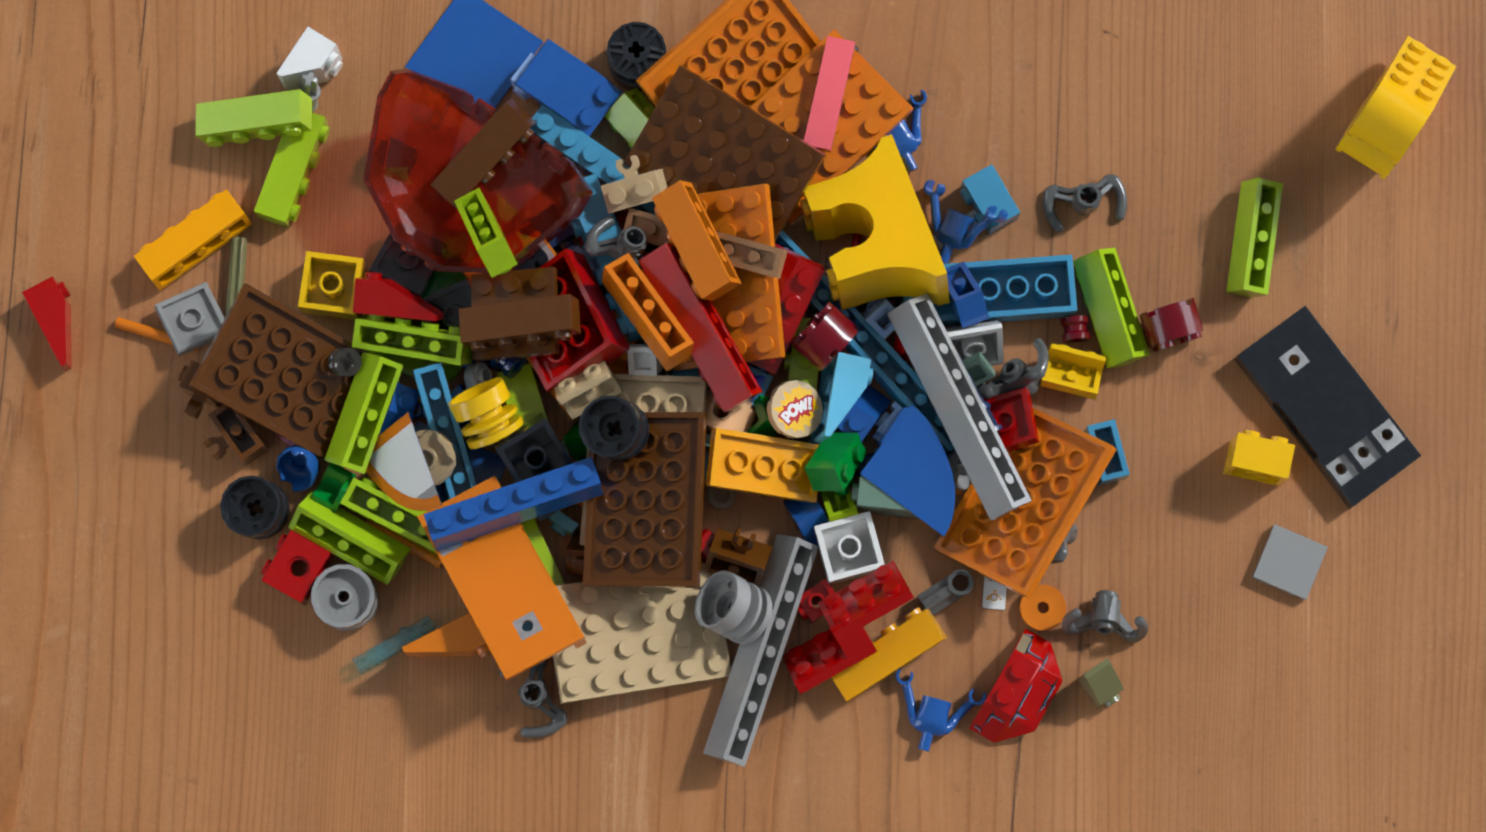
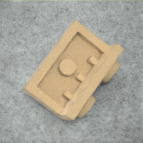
[554,361,623,420]

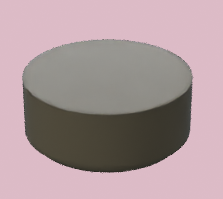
[708,487,736,510]

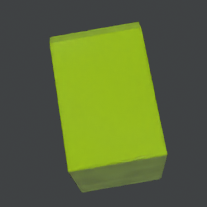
[819,485,858,522]

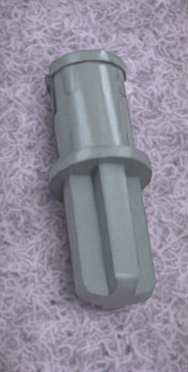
[298,72,321,112]

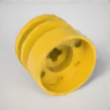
[448,377,524,449]

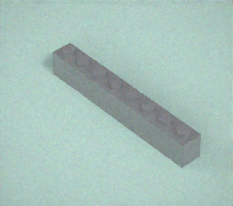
[887,293,1032,521]
[703,534,818,767]

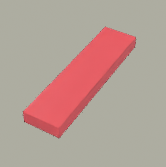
[804,36,855,153]

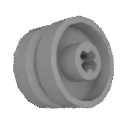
[311,565,379,631]

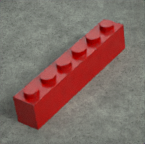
[638,242,763,412]

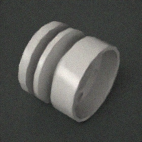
[694,570,773,645]

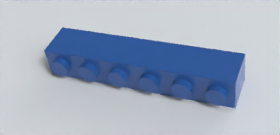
[424,457,603,551]

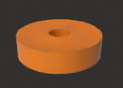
[1019,585,1066,632]

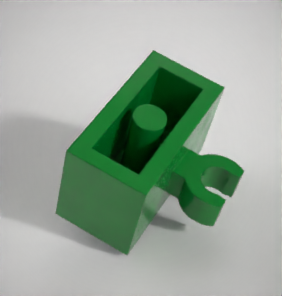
[805,432,866,495]

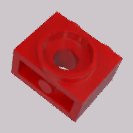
[261,530,334,606]

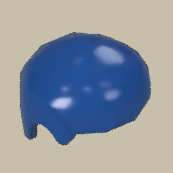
[276,445,320,492]

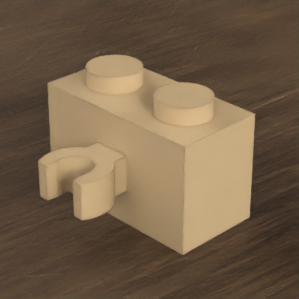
[601,155,668,214]

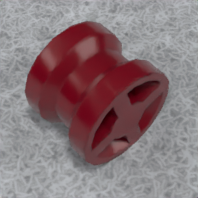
[1060,315,1091,343]

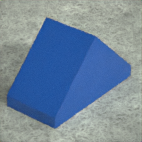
[783,499,828,549]

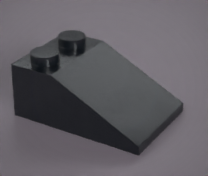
[493,412,573,521]

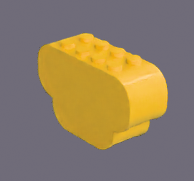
[1335,36,1456,181]

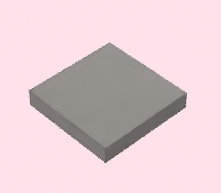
[154,282,225,357]
[1252,524,1328,600]

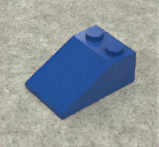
[514,39,622,136]

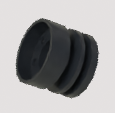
[607,22,666,91]
[579,396,650,461]
[220,476,290,540]

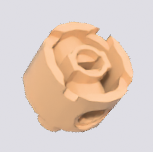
[706,388,757,433]

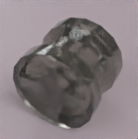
[328,348,361,377]

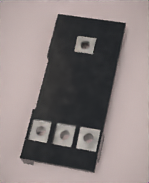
[1234,306,1421,509]

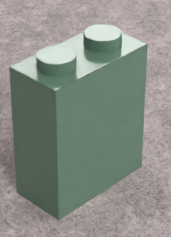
[851,476,920,519]

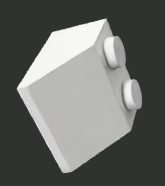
[276,27,343,90]
[945,320,1004,366]
[814,511,885,585]

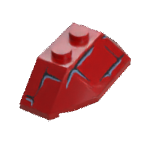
[969,628,1063,743]

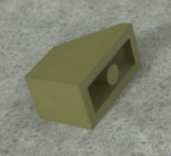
[1078,658,1124,708]

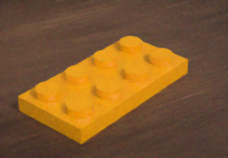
[706,428,819,503]

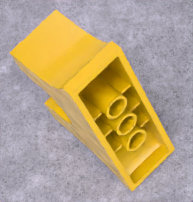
[800,134,950,310]

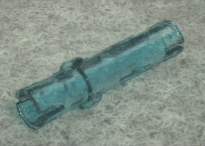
[352,615,436,674]

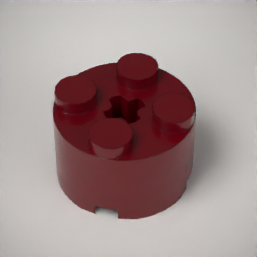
[1139,298,1204,352]
[791,302,859,371]

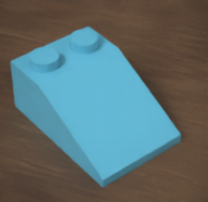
[809,352,873,444]

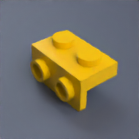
[1040,344,1106,400]

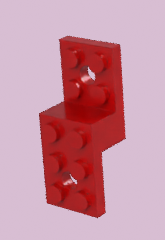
[782,561,914,694]

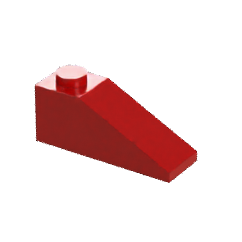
[353,272,444,321]
[22,276,72,371]

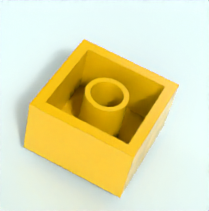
[298,251,367,320]
[1223,430,1295,486]

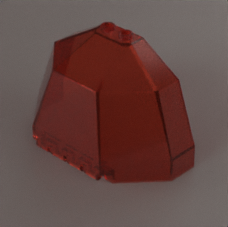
[363,68,593,273]

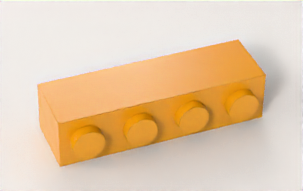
[134,189,252,291]
[831,607,947,701]

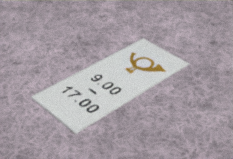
[982,576,1007,610]

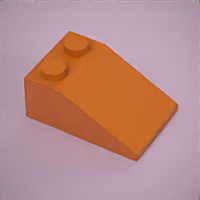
[402,613,491,658]

